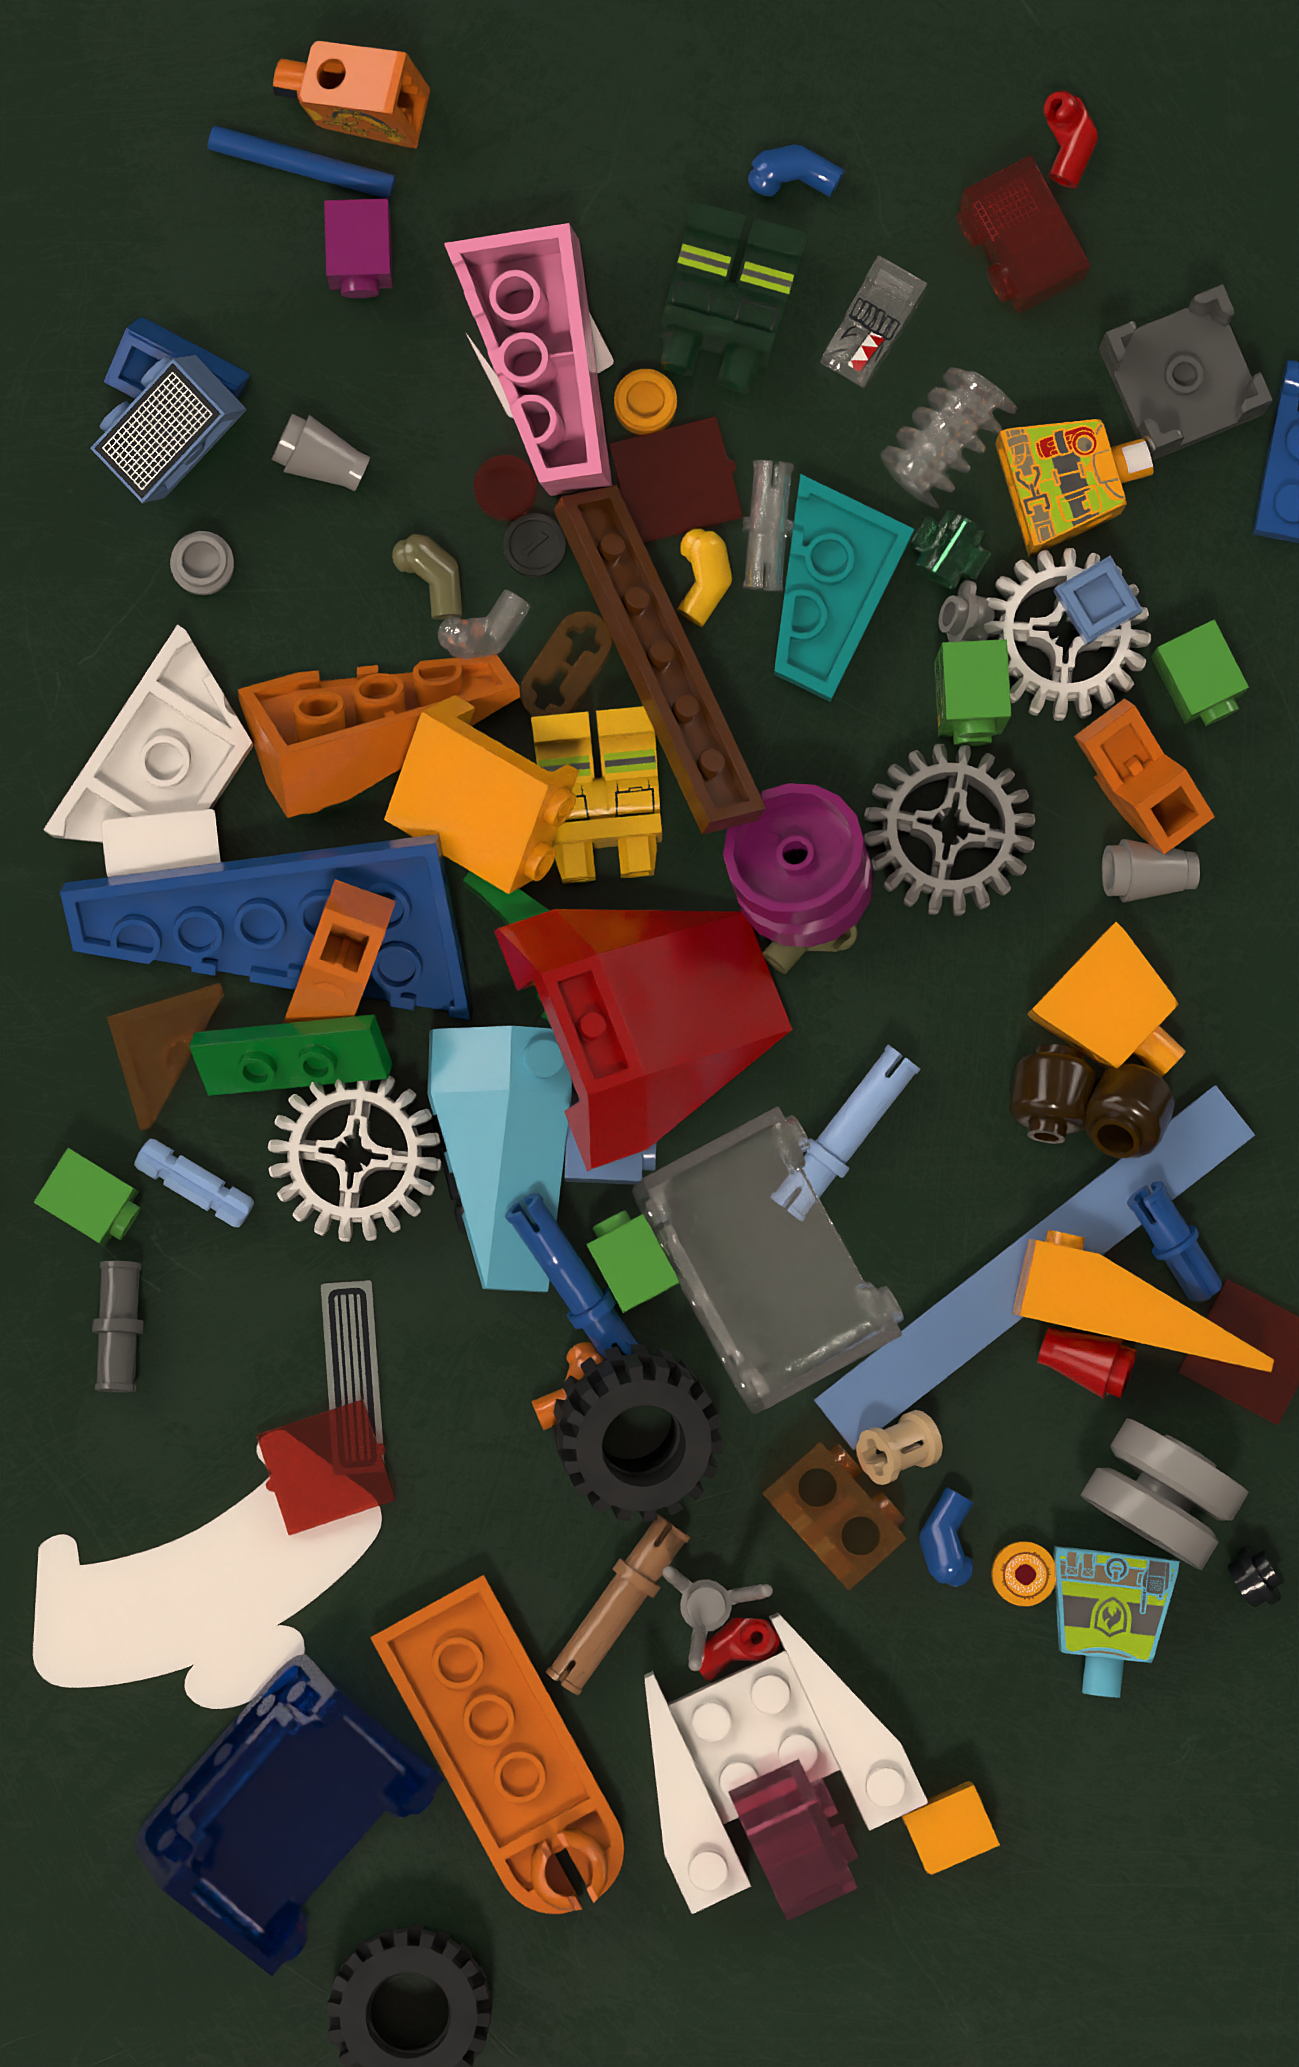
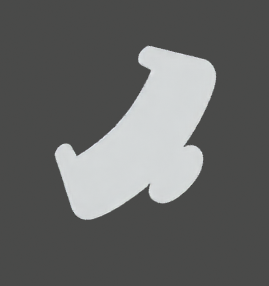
[33,1430,382,1709]

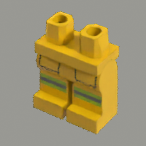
[531,706,662,884]

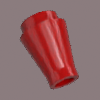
[1038,1327,1137,1399]

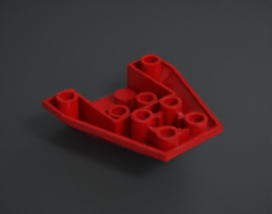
[494,909,792,1172]

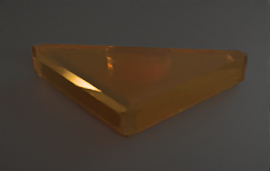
[107,983,224,1131]

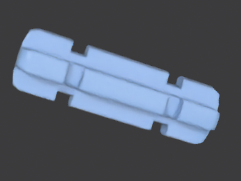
[134,1139,254,1227]

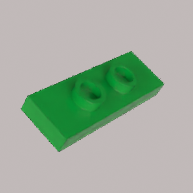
[189,1014,393,1096]

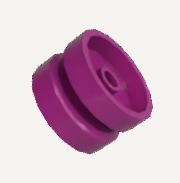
[723,783,874,947]

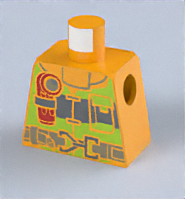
[995,419,1154,557]

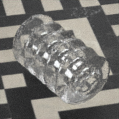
[881,367,1018,508]

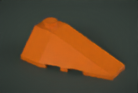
[237,654,520,818]

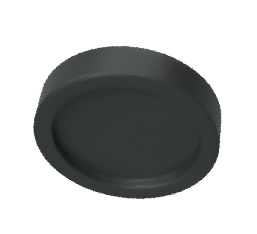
[503,513,566,578]

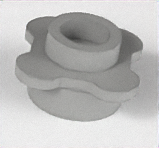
[939,580,994,642]

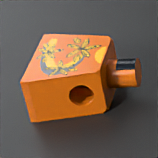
[273,41,431,149]

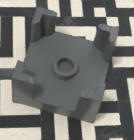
[1099,284,1273,461]

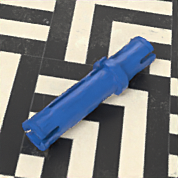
[505,1193,640,1361]

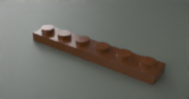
[554,485,766,834]

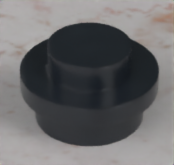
[1227,1545,1285,1608]

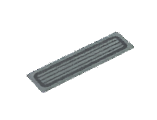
[321,1280,385,1475]

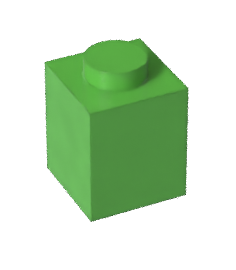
[1151,619,1249,726]
[34,1148,141,1246]
[586,1210,680,1314]

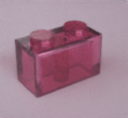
[728,1759,858,1921]

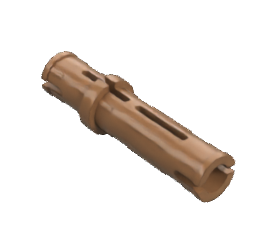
[545,1514,690,1696]

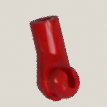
[688,1618,780,1682]

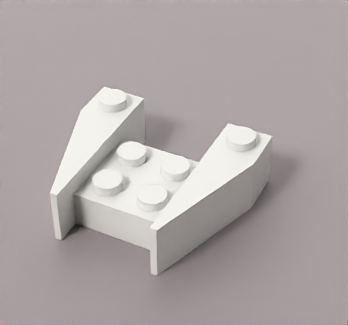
[644,1613,928,1914]

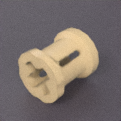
[856,1410,943,1485]

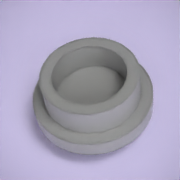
[170,531,234,595]

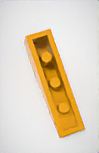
[1012,1230,1274,1372]

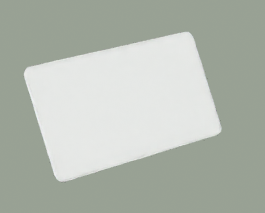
[101,809,221,877]

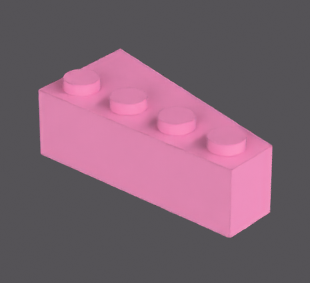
[444,223,612,496]

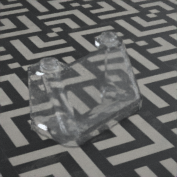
[633,1106,903,1414]

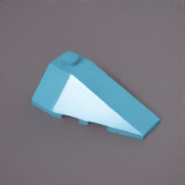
[427,1026,572,1293]

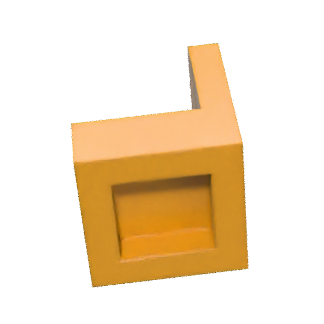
[901,1781,1000,1874]

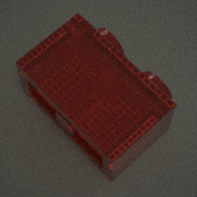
[956,155,1091,314]

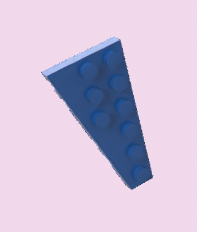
[60,834,473,1020]

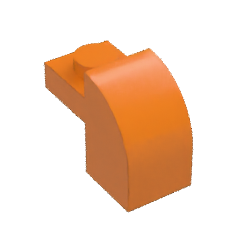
[1074,699,1215,855]

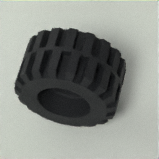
[552,1344,723,1522]
[327,1924,492,2067]

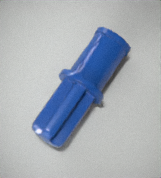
[1127,1181,1222,1303]

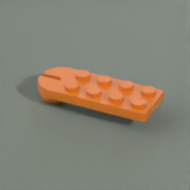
[370,1575,624,1914]

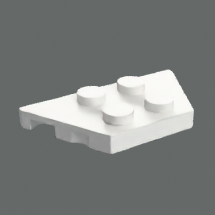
[43,625,254,843]

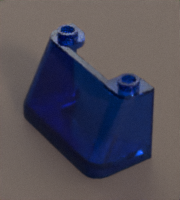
[135,1654,445,1976]

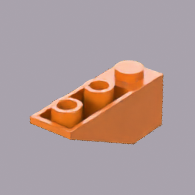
[283,879,396,1024]

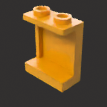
[384,695,579,894]

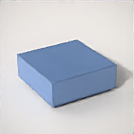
[1053,556,1143,646]

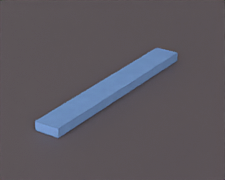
[814,1085,1255,1450]

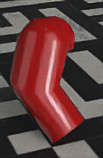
[1043,91,1098,189]

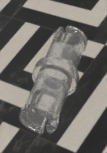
[743,460,794,592]

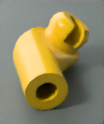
[677,528,732,627]

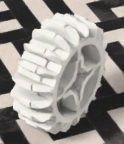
[983,548,1151,721]
[268,1076,441,1242]

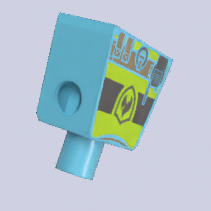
[1053,1546,1179,1698]

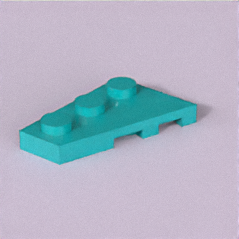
[774,474,914,702]

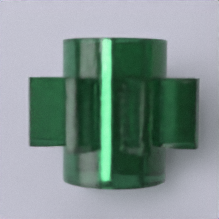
[910,510,991,590]

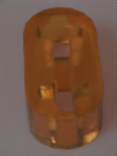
[520,612,612,717]

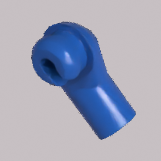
[748,144,845,198]
[919,1487,974,1587]

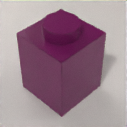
[324,199,393,298]

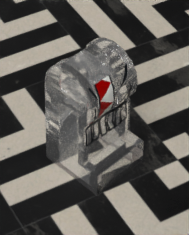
[820,255,928,388]

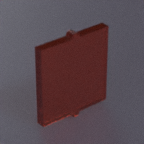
[609,416,743,543]
[1177,1279,1299,1425]
[256,1399,396,1536]

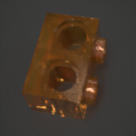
[761,1442,907,1590]

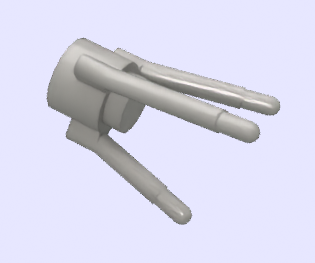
[662,1566,773,1671]

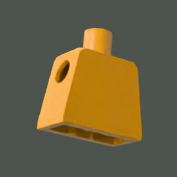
[1027,922,1186,1077]

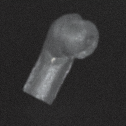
[438,589,531,660]

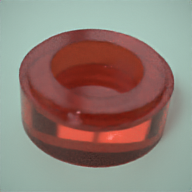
[474,455,537,521]

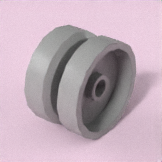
[1080,1418,1249,1570]

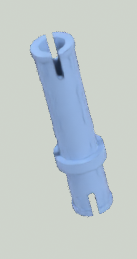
[771,1045,921,1221]

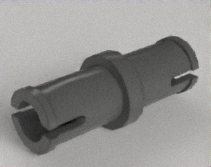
[92,1261,144,1393]

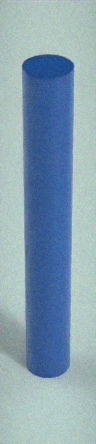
[207,125,396,200]

